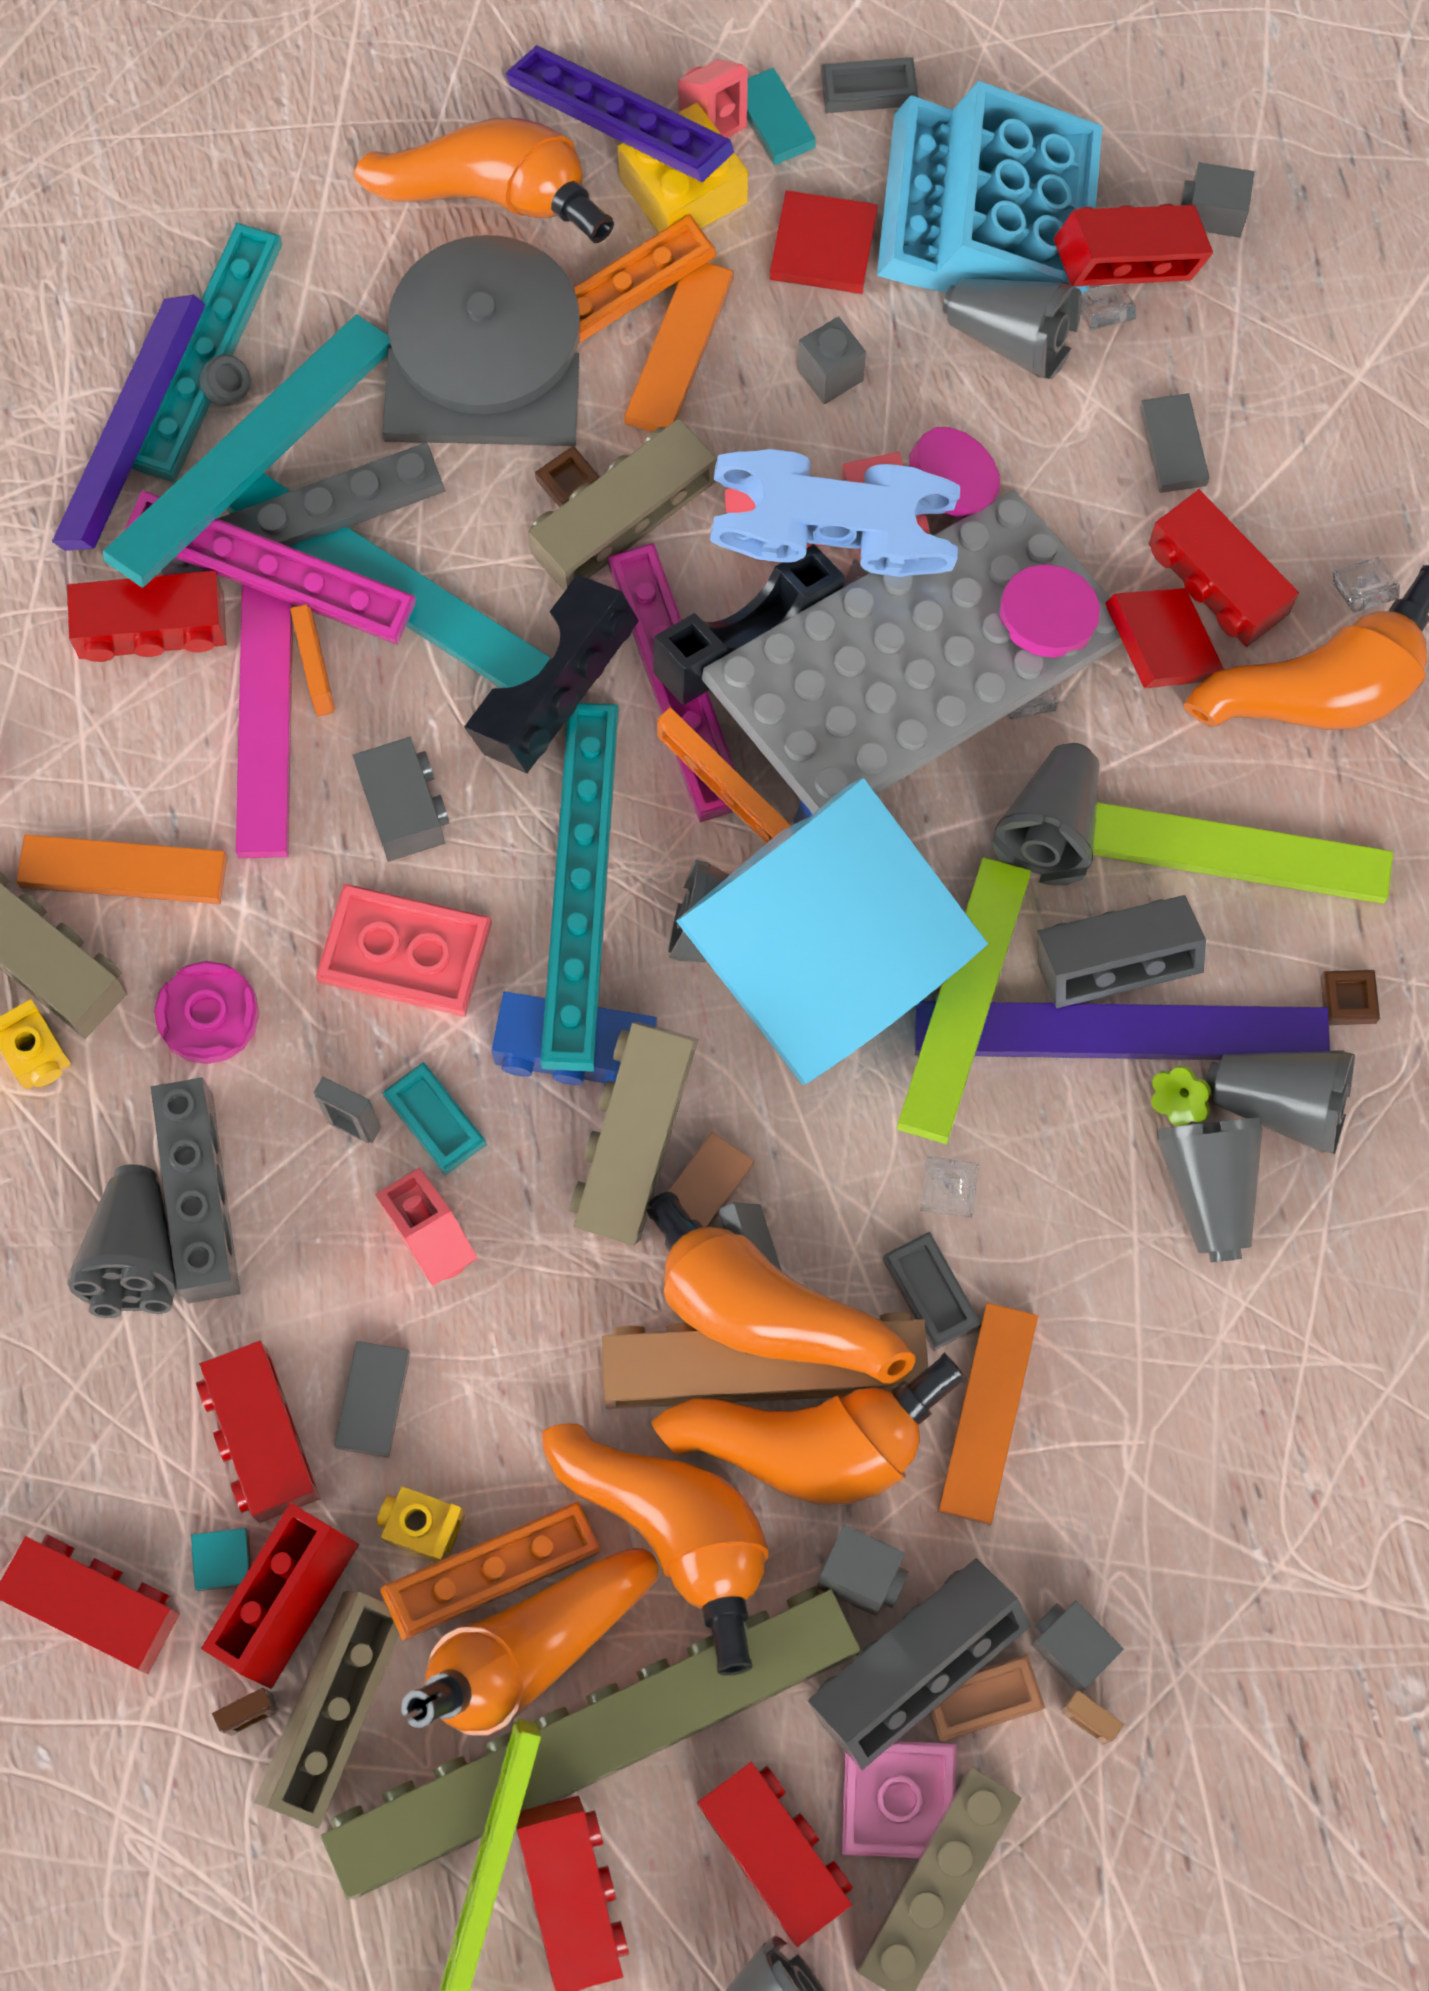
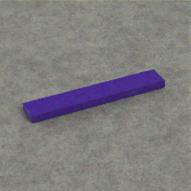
[505,45,734,182]
[52,294,205,551]

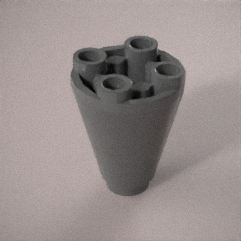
[67,1164,177,1318]

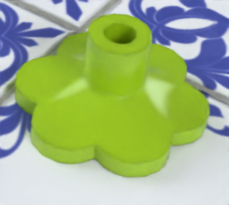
[1151,1065,1211,1127]

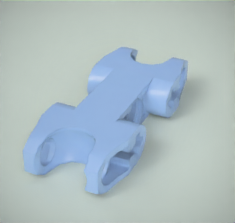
[710,449,960,577]

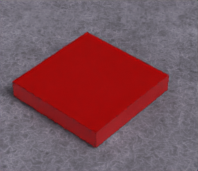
[770,190,878,294]
[1105,588,1224,688]

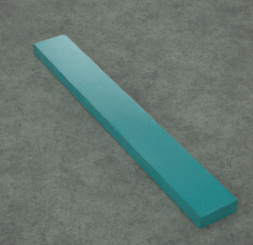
[103,314,392,588]
[225,473,551,688]
[541,703,619,1072]

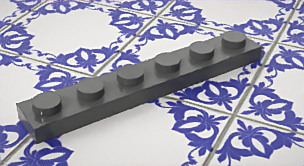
[161,442,446,575]

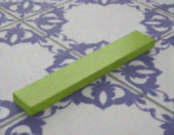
[1093,802,1394,904]
[897,857,1032,1145]
[439,1719,541,1991]

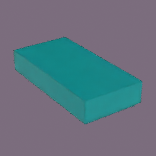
[747,67,816,166]
[382,1062,487,1176]

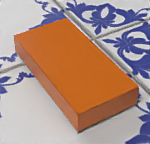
[290,604,335,717]

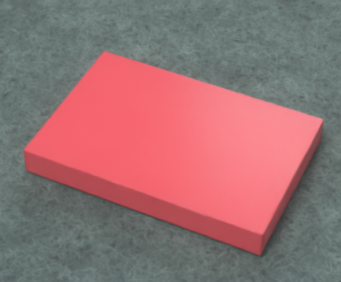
[316,883,492,1017]

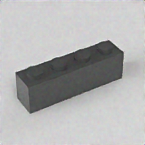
[807,1558,1030,1770]

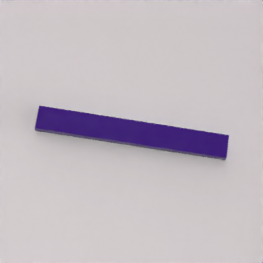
[915,1001,1330,1060]

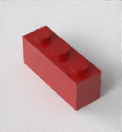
[1053,204,1214,286]
[1148,489,1299,648]
[67,570,227,662]
[196,1340,321,1523]
[200,1502,360,1690]
[0,1534,180,1674]
[697,1761,854,1947]
[516,1795,629,1991]

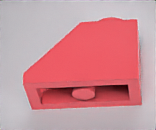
[678,59,748,138]
[375,1167,478,1286]

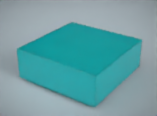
[191,1528,251,1592]

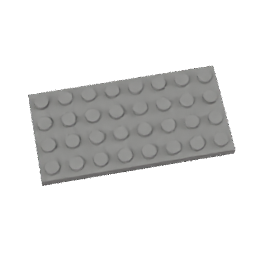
[701,489,1123,814]

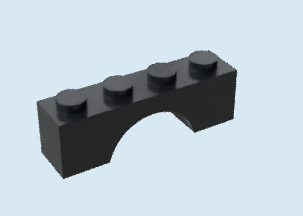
[653,544,845,705]
[464,574,639,774]

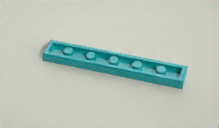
[131,222,282,483]

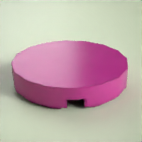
[909,427,1000,518]
[999,564,1100,658]
[154,961,260,1064]

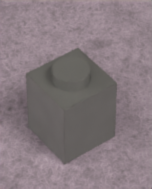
[1180,162,1255,238]
[797,316,866,404]
[1031,1601,1124,1692]

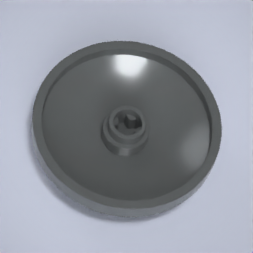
[388,235,581,415]

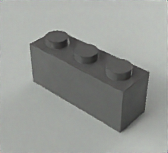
[1037,895,1206,1009]

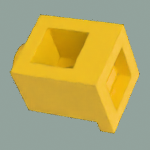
[0,999,71,1090]
[376,1486,466,1562]

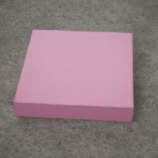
[841,1741,957,1858]

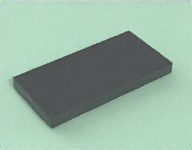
[383,348,580,446]

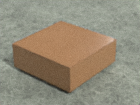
[1061,1690,1124,1744]

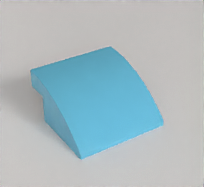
[877,81,1103,293]
[676,778,988,1085]

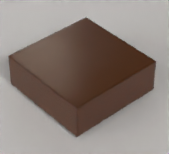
[535,445,600,508]
[1320,970,1380,1025]
[212,1688,278,1736]

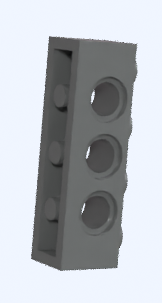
[150,1077,240,1304]

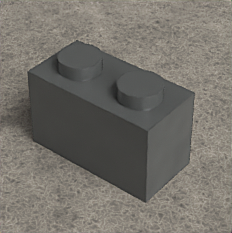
[353,736,450,862]
[816,1524,909,1616]

